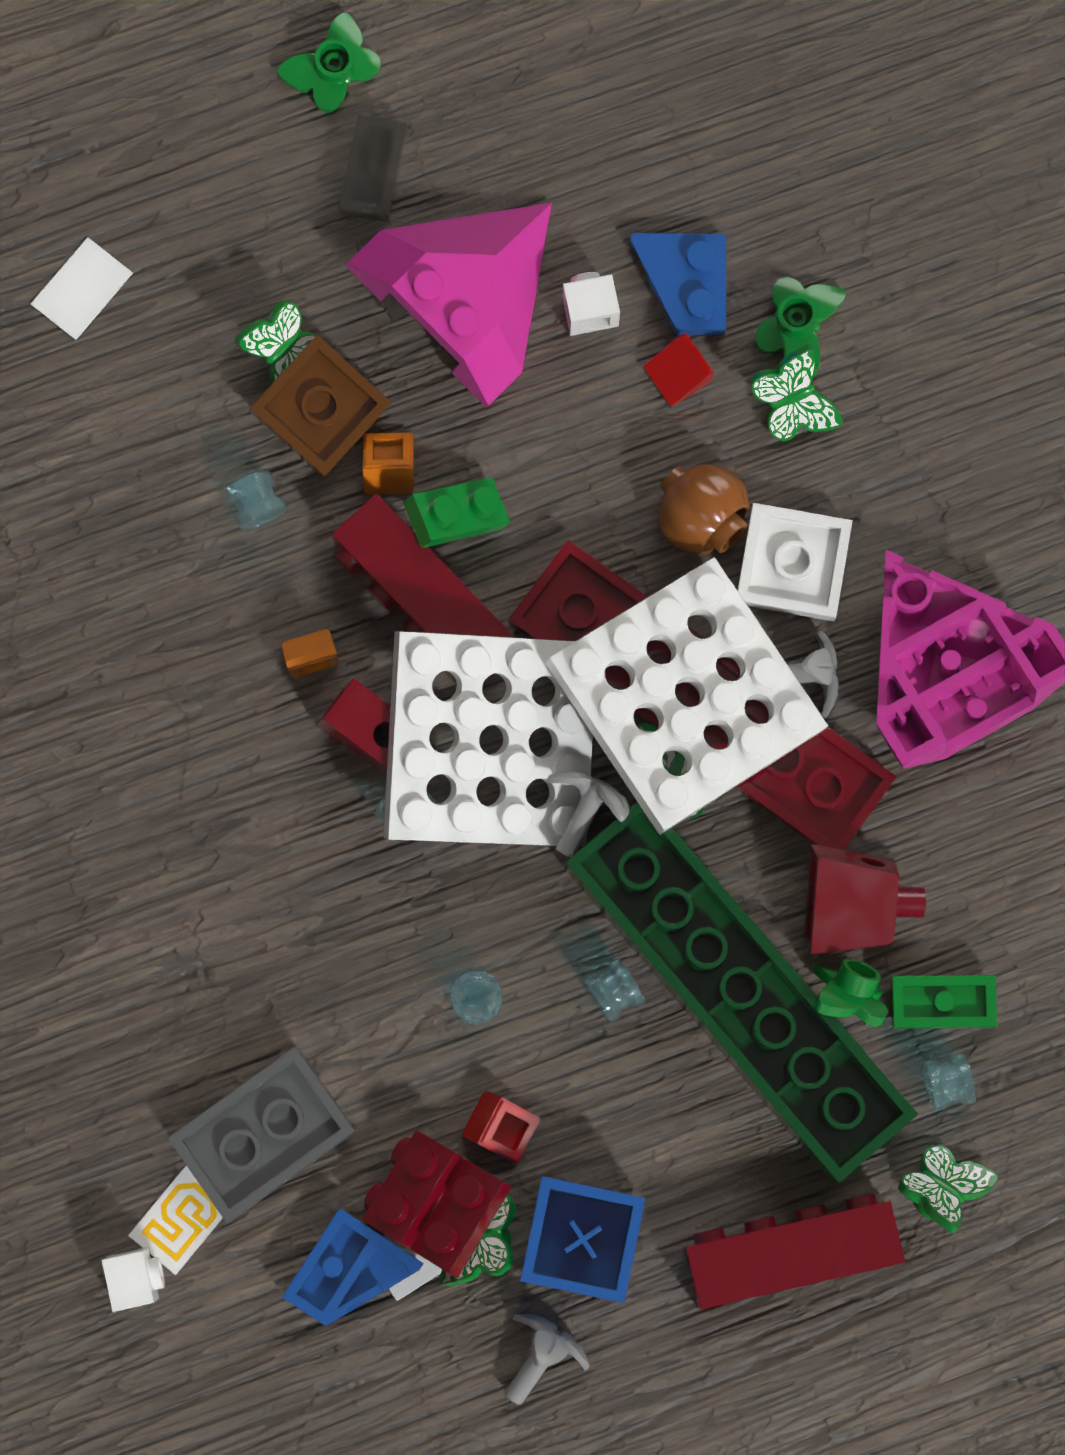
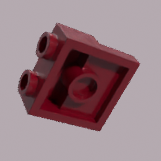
[362,1129,512,1278]

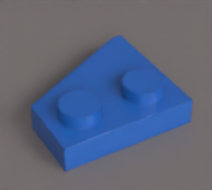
[630,233,726,336]
[282,1208,424,1326]

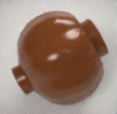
[658,464,749,554]

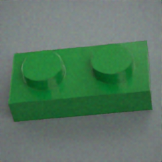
[403,477,511,548]
[890,975,997,1029]

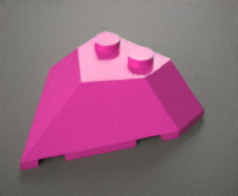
[345,203,552,408]
[876,550,1065,769]

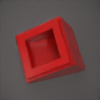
[643,333,713,408]
[462,1091,541,1164]

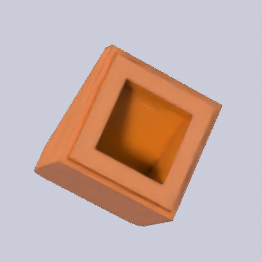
[363,433,414,495]
[282,629,339,679]

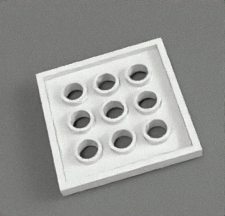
[545,557,828,835]
[383,631,593,847]

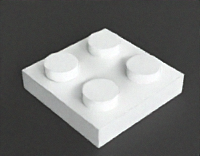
[737,503,853,621]

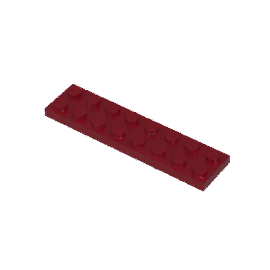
[508,540,897,850]

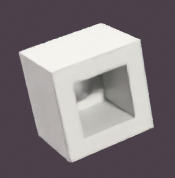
[562,272,620,336]
[102,1247,165,1312]

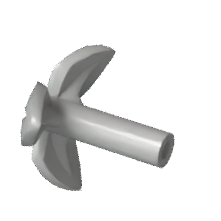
[787,631,839,718]
[546,771,629,857]
[505,1314,590,1405]

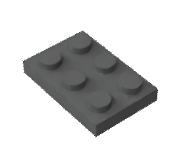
[168,1047,356,1224]

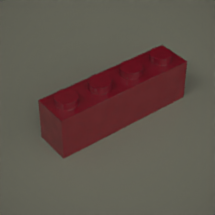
[332,493,515,684]
[684,1193,906,1310]

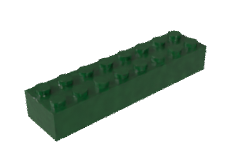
[565,802,918,1184]

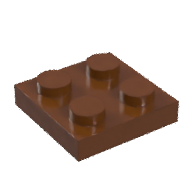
[249,335,392,478]

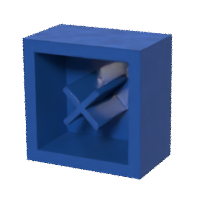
[520,1176,645,1303]

